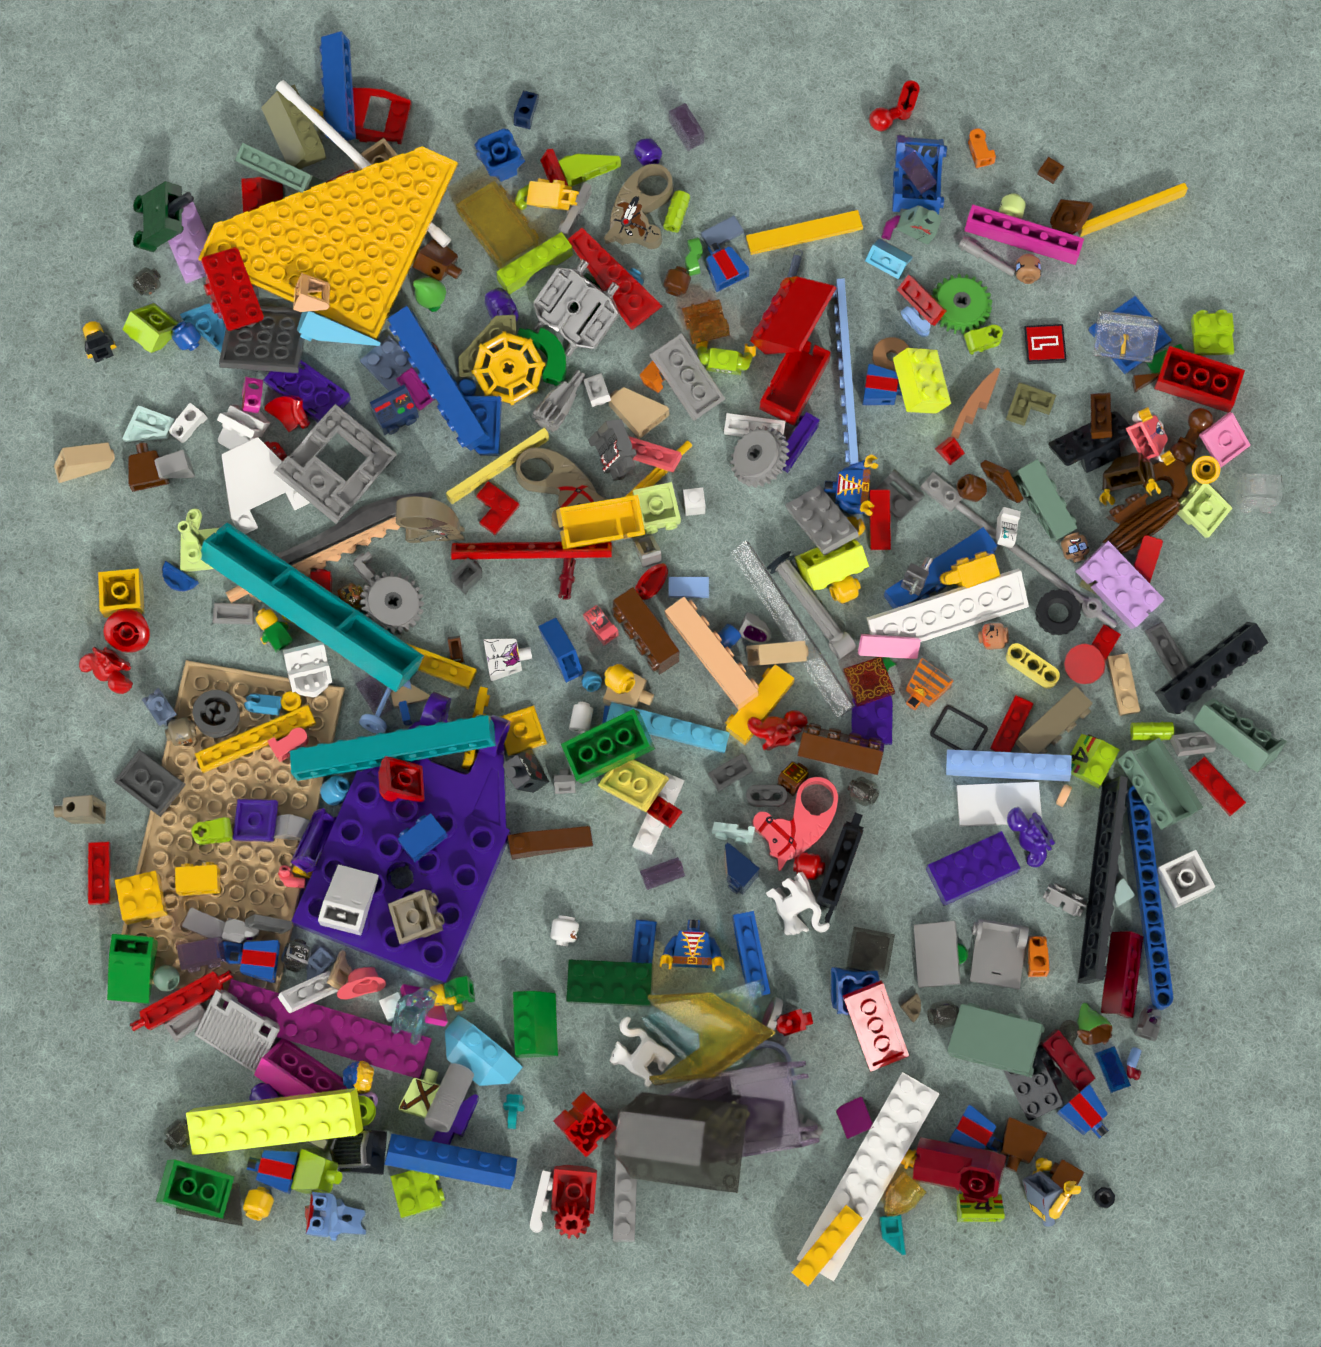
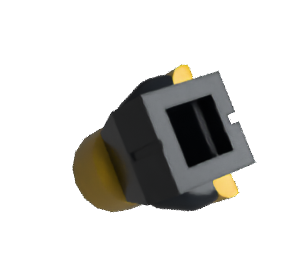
[83,321,116,363]

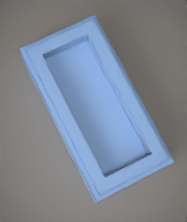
[669,577,709,598]

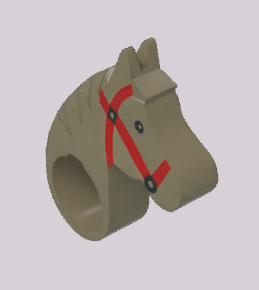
[515,448,607,531]

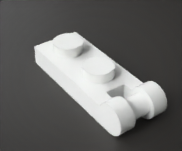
[530,1170,553,1233]

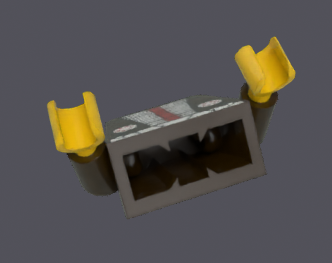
[1100,453,1161,506]

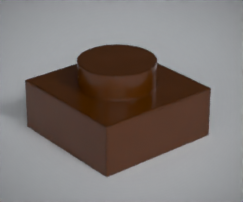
[1037,157,1065,184]

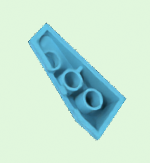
[297,311,381,346]

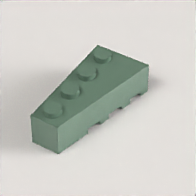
[1011,459,1077,542]
[1193,698,1287,773]

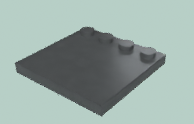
[219,306,305,373]

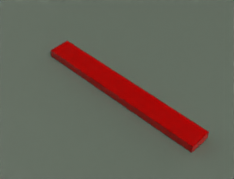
[451,541,612,560]

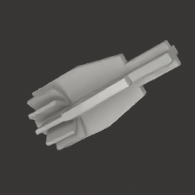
[532,370,585,432]

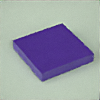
[233,799,278,842]

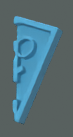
[180,303,226,353]

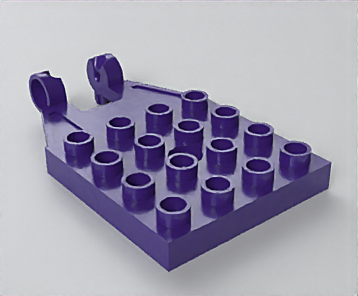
[292,692,511,984]

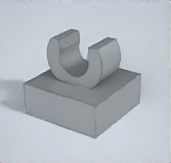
[554,769,576,794]

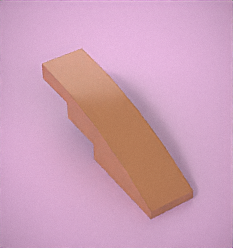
[951,368,1000,439]

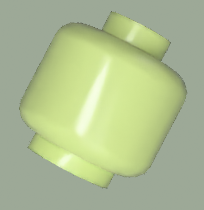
[999,194,1026,219]

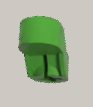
[685,237,703,276]

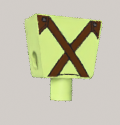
[399,1069,440,1118]

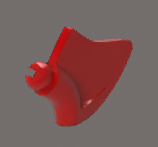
[264,395,310,433]

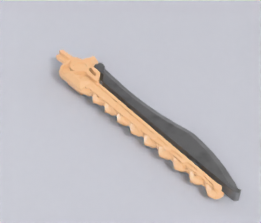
[225,491,433,603]

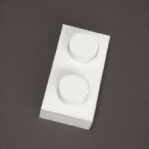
[583,373,611,407]

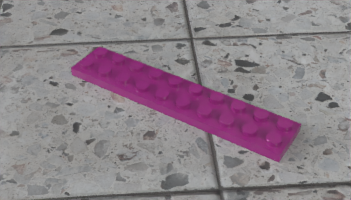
[223,979,432,1079]

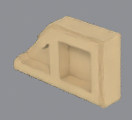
[391,684,430,708]
[327,950,352,990]

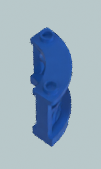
[892,135,947,215]

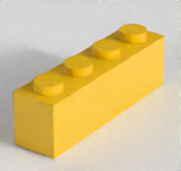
[725,664,795,745]
[791,1205,863,1286]

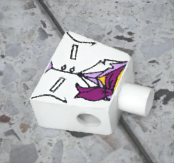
[484,639,532,681]

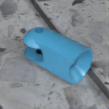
[244,693,282,716]

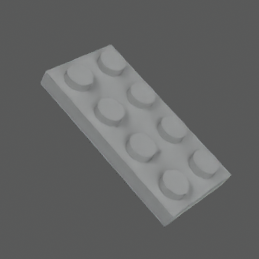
[650,333,725,421]
[785,485,859,556]

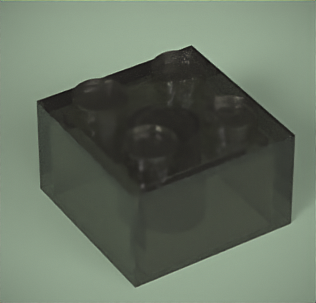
[845,927,895,979]

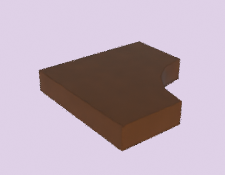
[980,460,1024,503]

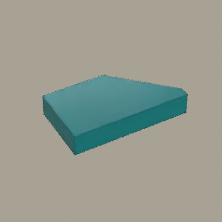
[879,1215,906,1255]

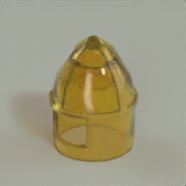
[884,1171,927,1216]

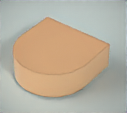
[1056,784,1072,807]

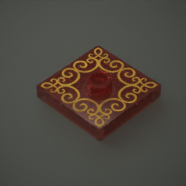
[843,657,895,707]

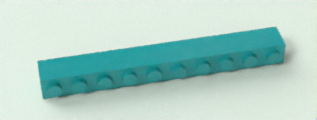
[290,715,496,781]

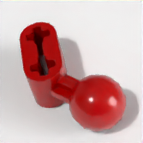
[869,80,920,132]

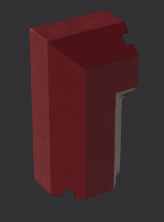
[912,1137,1006,1204]

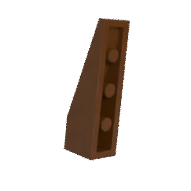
[508,826,593,860]

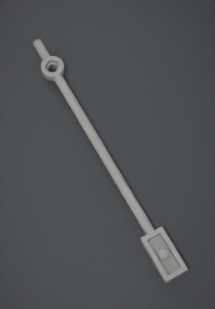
[920,472,1118,630]

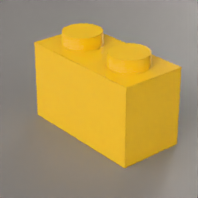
[175,862,221,896]

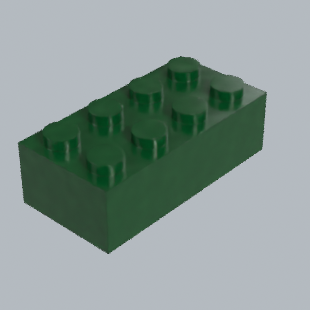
[566,959,654,1007]

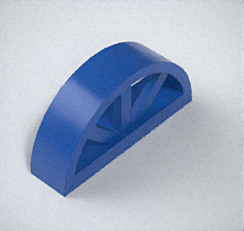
[733,911,771,998]

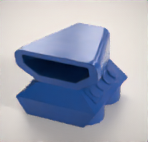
[474,128,525,182]
[831,967,880,1015]

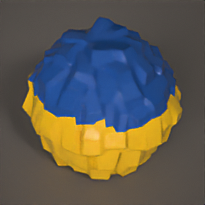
[343,1061,374,1094]

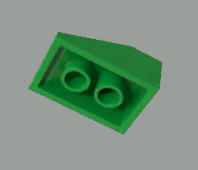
[155,1159,235,1219]

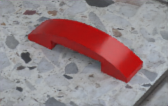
[646,795,683,829]

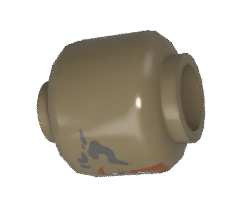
[165,717,197,746]

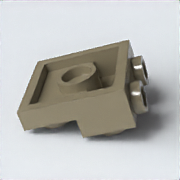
[388,889,444,944]

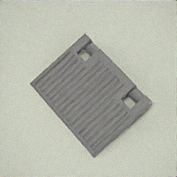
[194,989,280,1073]

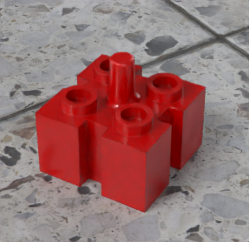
[553,1091,617,1157]

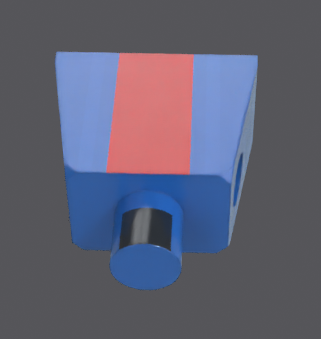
[706,243,749,292]
[863,364,902,405]
[230,940,281,983]
[1057,1085,1109,1139]
[948,1105,1003,1153]
[247,1150,300,1194]

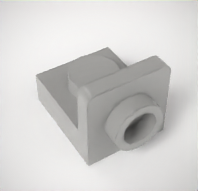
[353,551,376,584]

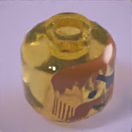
[337,583,364,609]

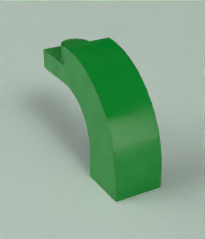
[517,328,567,386]

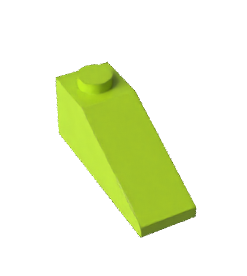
[559,154,621,187]

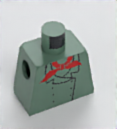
[896,206,942,245]

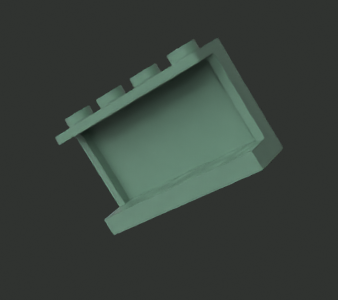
[235,143,323,193]
[1117,738,1203,830]
[947,1003,1045,1078]

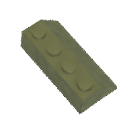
[261,84,326,170]

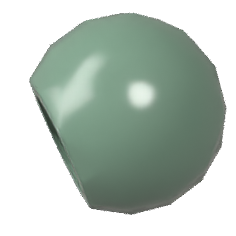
[153,965,180,991]

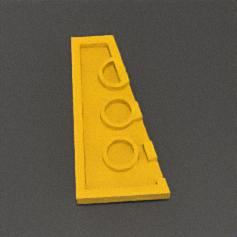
[461,686,490,770]

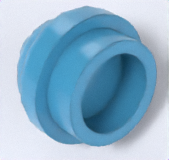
[582,671,602,692]

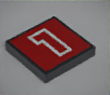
[1023,324,1067,364]

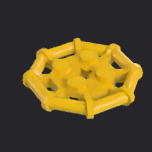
[471,331,546,405]

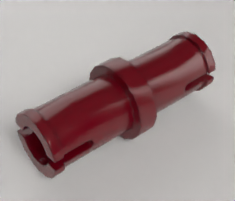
[558,558,576,600]

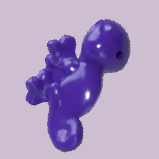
[1007,807,1055,868]

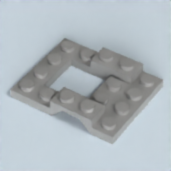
[274,404,397,524]

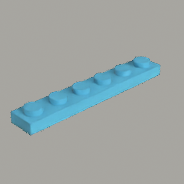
[606,702,730,753]

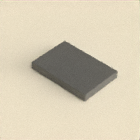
[114,749,186,817]

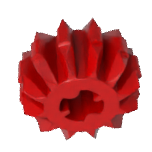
[554,1201,591,1239]

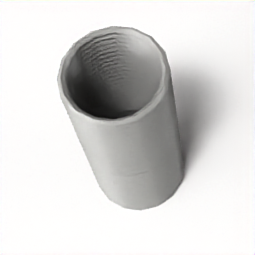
[424,1063,474,1132]

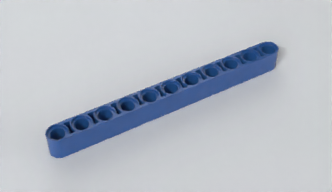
[1125,786,1173,1010]

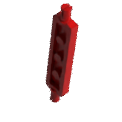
[130,970,233,1031]

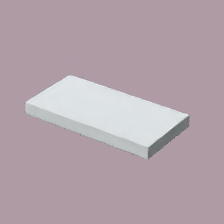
[956,782,1042,827]

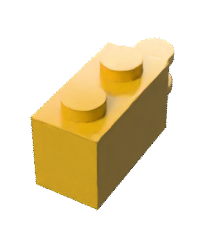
[526,178,579,210]

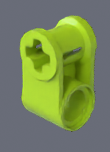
[963,325,1003,355]
[191,817,233,845]

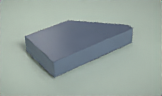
[306,946,336,980]

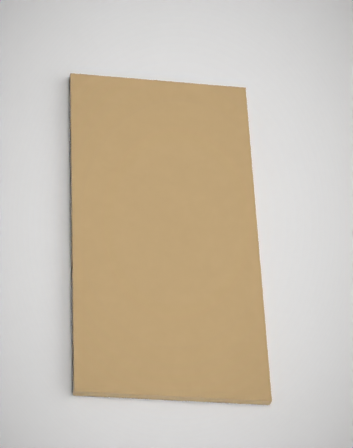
[122,660,345,993]

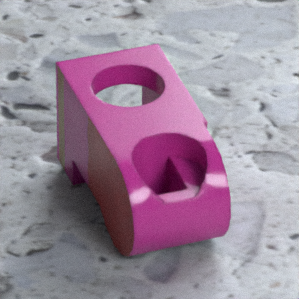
[242,377,263,413]

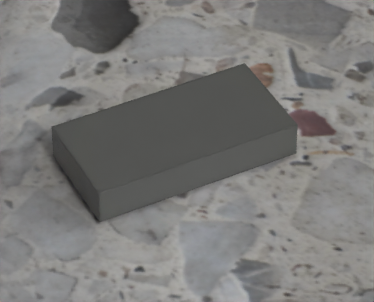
[245,914,292,934]

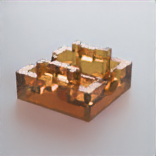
[682,299,730,344]

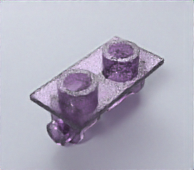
[640,857,685,890]

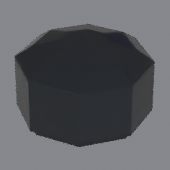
[1093,1187,1115,1209]

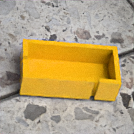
[556,495,645,549]

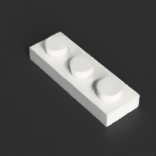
[724,413,785,437]
[278,971,338,1013]

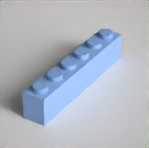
[946,749,1072,781]

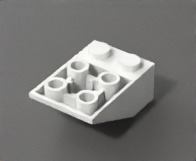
[318,865,379,935]

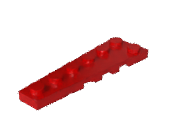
[567,228,663,330]

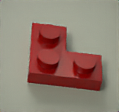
[476,481,520,536]

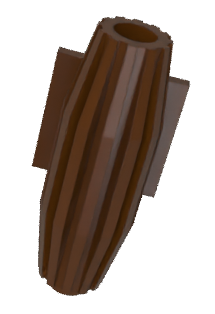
[1102,492,1180,554]

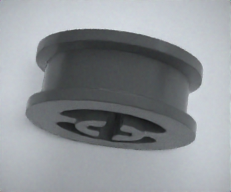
[193,690,240,738]

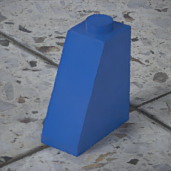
[538,618,584,683]

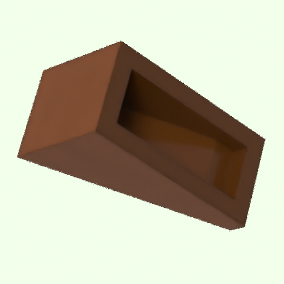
[1132,373,1159,393]
[448,636,464,663]

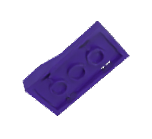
[263,360,351,423]

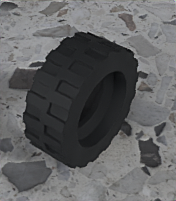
[1035,589,1081,636]

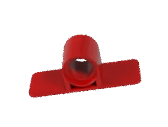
[1133,535,1163,583]

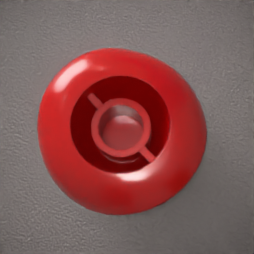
[103,608,150,653]

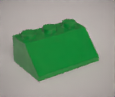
[513,991,558,1058]

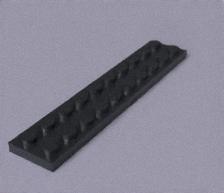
[1077,776,1128,984]

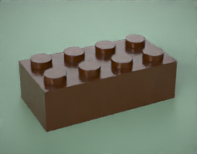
[612,587,680,675]
[797,723,885,775]

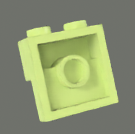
[633,482,681,534]
[1177,482,1232,538]

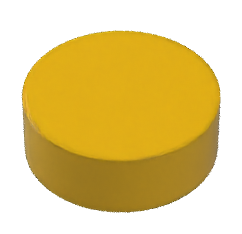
[281,691,302,712]

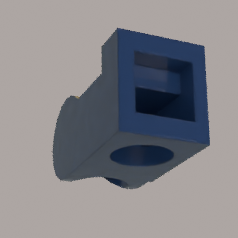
[514,90,539,130]

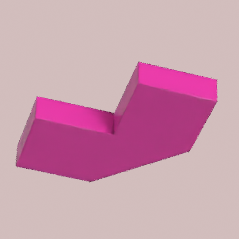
[400,984,448,1027]

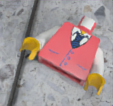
[1126,407,1176,466]

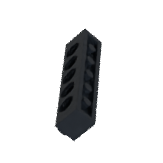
[1155,622,1268,714]

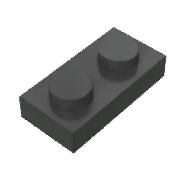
[708,753,753,792]

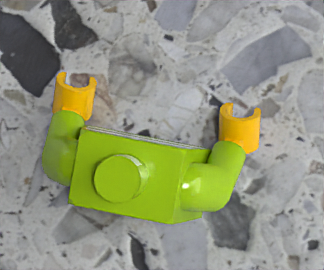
[695,337,756,375]

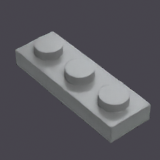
[558,182,592,239]

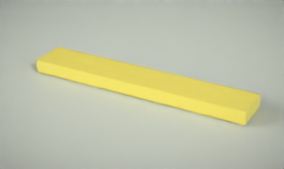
[446,428,549,504]

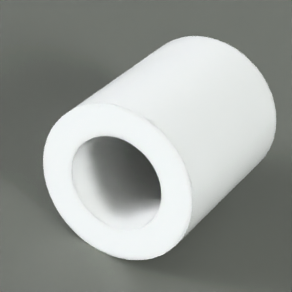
[569,702,594,733]

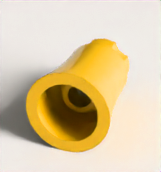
[1192,456,1220,484]

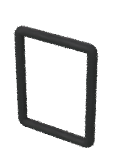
[930,705,988,751]

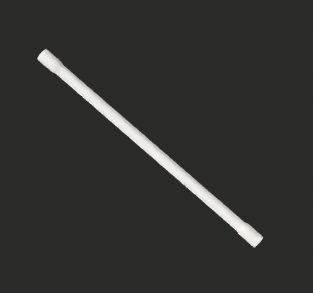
[276,80,451,248]

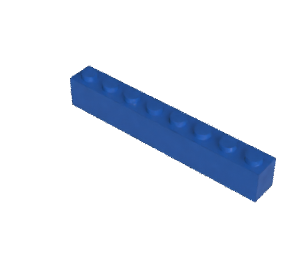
[387,306,490,451]

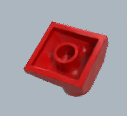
[378,756,425,802]
[551,1165,597,1214]

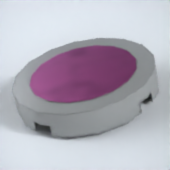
[759,997,783,1038]

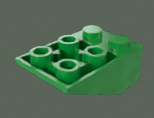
[107,934,158,1004]

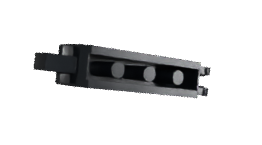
[816,812,864,923]

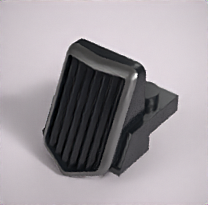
[329,1129,387,1175]

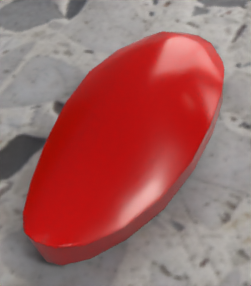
[635,563,668,600]

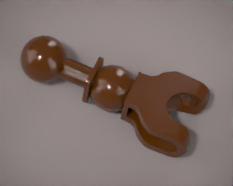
[1143,408,1214,500]

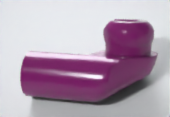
[881,215,901,240]

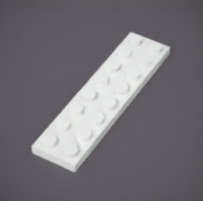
[867,568,1029,642]

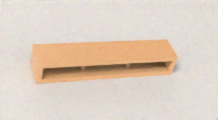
[665,597,759,710]

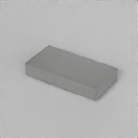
[213,603,255,625]
[182,907,226,943]
[164,1003,206,1042]

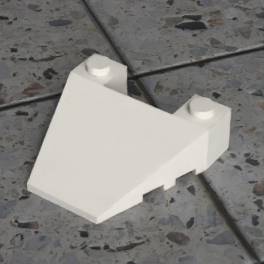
[221,437,310,534]

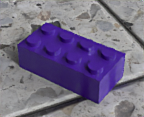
[926,831,1020,906]

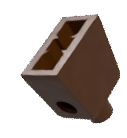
[412,239,463,281]
[128,443,169,492]
[1000,1117,1047,1172]

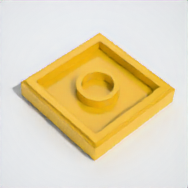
[500,705,547,757]

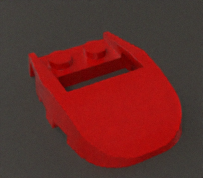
[353,88,412,145]

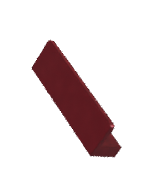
[1101,931,1144,1018]

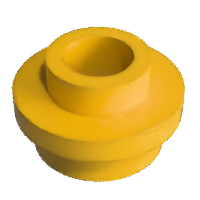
[901,1149,917,1169]

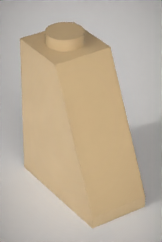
[609,387,669,439]
[54,443,115,483]
[746,641,808,666]

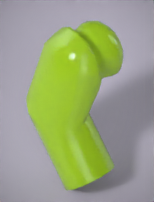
[514,184,529,210]

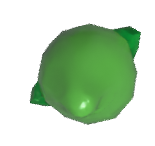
[413,277,446,312]

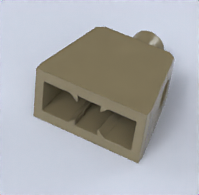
[54,795,106,824]

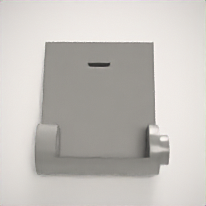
[970,919,1029,989]

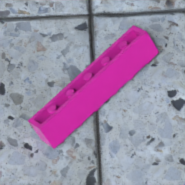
[964,204,1084,265]

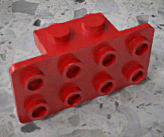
[201,247,264,331]

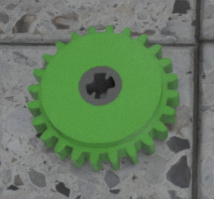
[932,274,992,334]

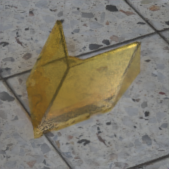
[648,992,776,1085]

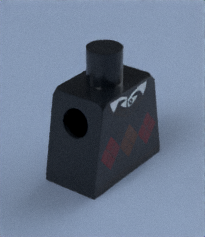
[503,749,549,793]

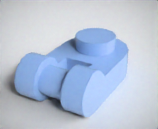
[900,306,930,337]

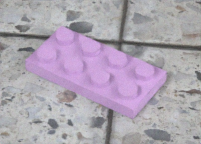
[168,202,208,284]

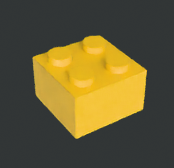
[98,569,145,618]
[115,870,168,925]

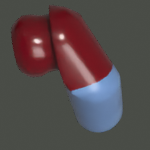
[1127,1047,1142,1081]

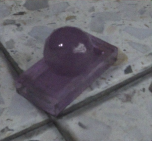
[898,151,937,194]

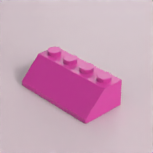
[254,1039,347,1097]

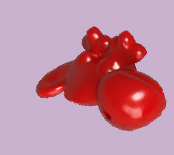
[79,647,133,694]
[747,710,808,751]

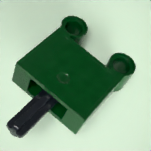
[133,181,194,252]

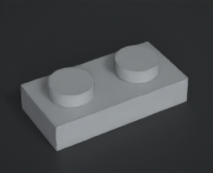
[1170,731,1216,757]

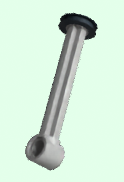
[766,551,856,659]

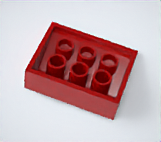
[750,276,836,355]

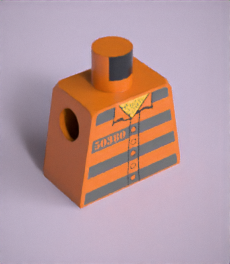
[906,658,954,710]

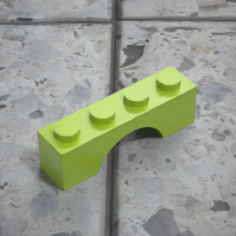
[496,232,573,295]

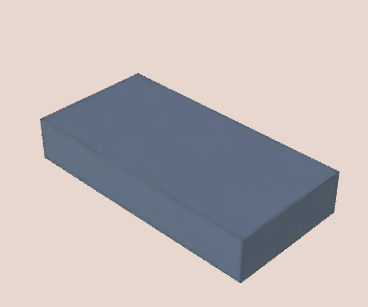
[701,216,744,247]

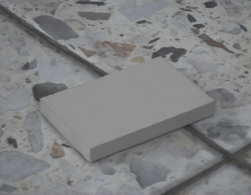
[914,921,961,988]

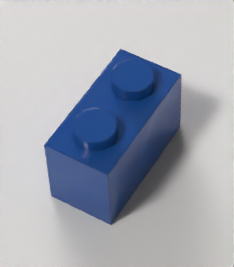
[398,813,448,862]

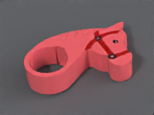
[753,777,838,871]

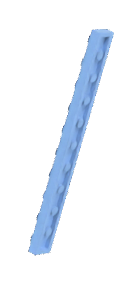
[833,278,858,466]

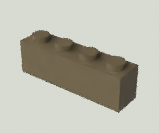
[1016,686,1093,754]

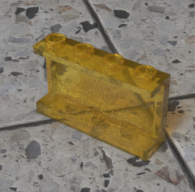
[456,181,539,270]

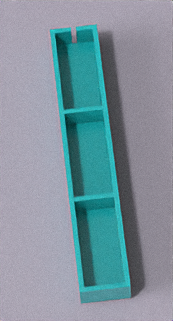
[201,523,424,692]

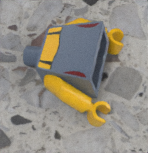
[1022,1158,1081,1227]

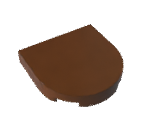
[1050,199,1094,235]

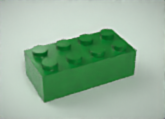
[561,709,656,784]

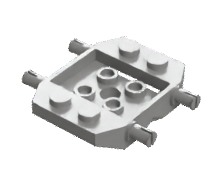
[533,259,620,357]

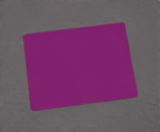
[836,1097,874,1139]

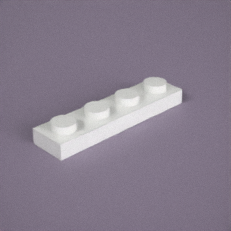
[633,773,685,855]

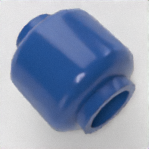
[171,321,201,351]

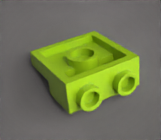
[1191,310,1234,356]
[390,1170,445,1218]

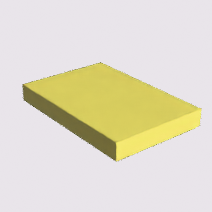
[598,759,669,812]

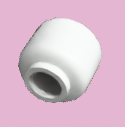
[550,915,579,947]

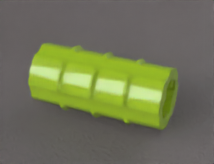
[663,190,690,233]
[1130,721,1174,741]

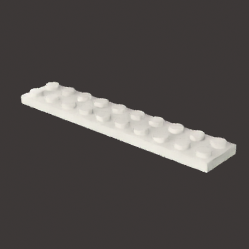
[797,1072,939,1281]

